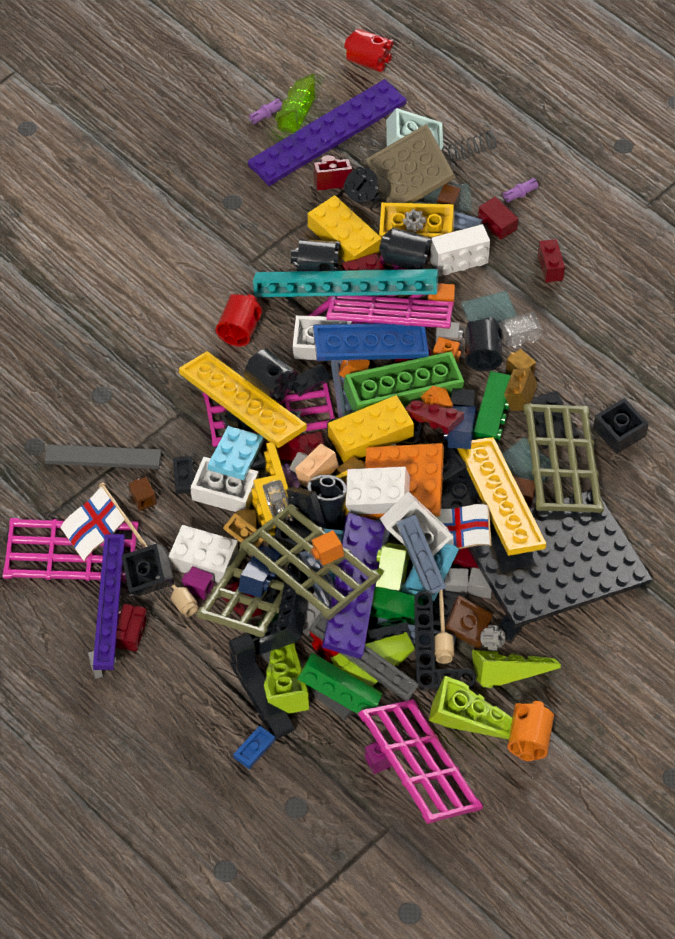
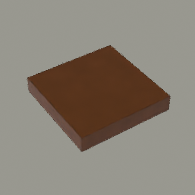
[445,596,493,649]

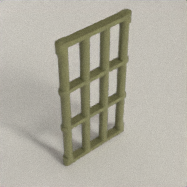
[523,404,604,513]
[240,503,381,620]
[196,547,290,637]

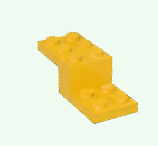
[251,442,288,548]

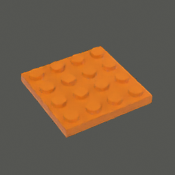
[362,443,444,520]

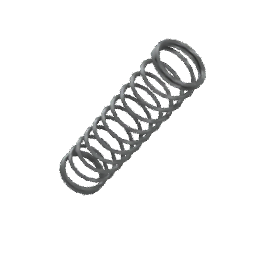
[441,130,497,163]

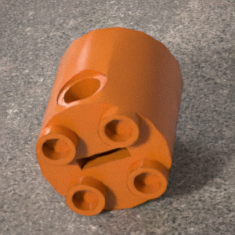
[507,701,554,761]

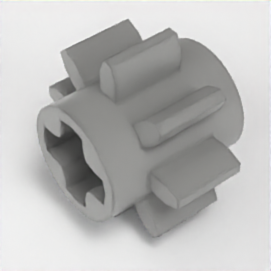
[403,209,426,233]
[480,625,505,650]

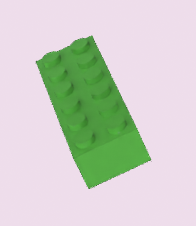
[343,351,464,413]

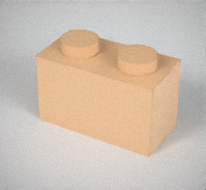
[295,444,339,488]

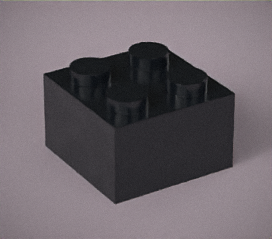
[593,398,649,454]
[121,544,175,596]

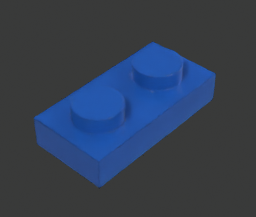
[233,725,276,770]

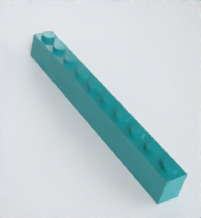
[253,269,439,297]

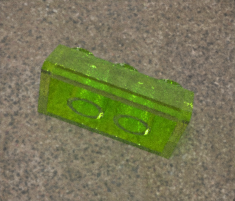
[275,74,315,134]

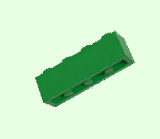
[473,371,511,442]
[370,584,424,625]
[298,653,382,714]

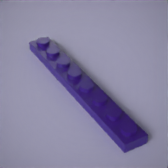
[93,534,125,670]

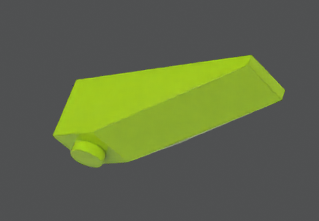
[331,632,415,688]
[264,643,309,713]
[472,650,561,688]
[429,676,512,739]

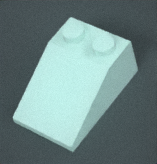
[386,108,443,150]

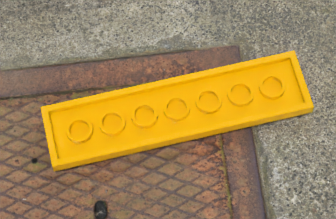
[179,351,307,448]
[457,437,546,556]

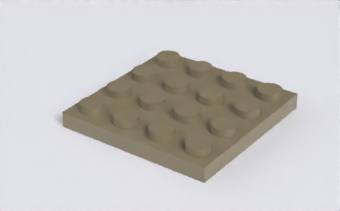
[366,124,456,203]

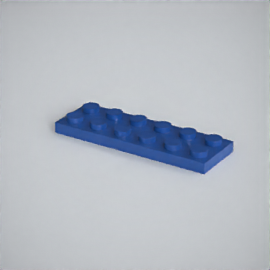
[313,324,429,361]

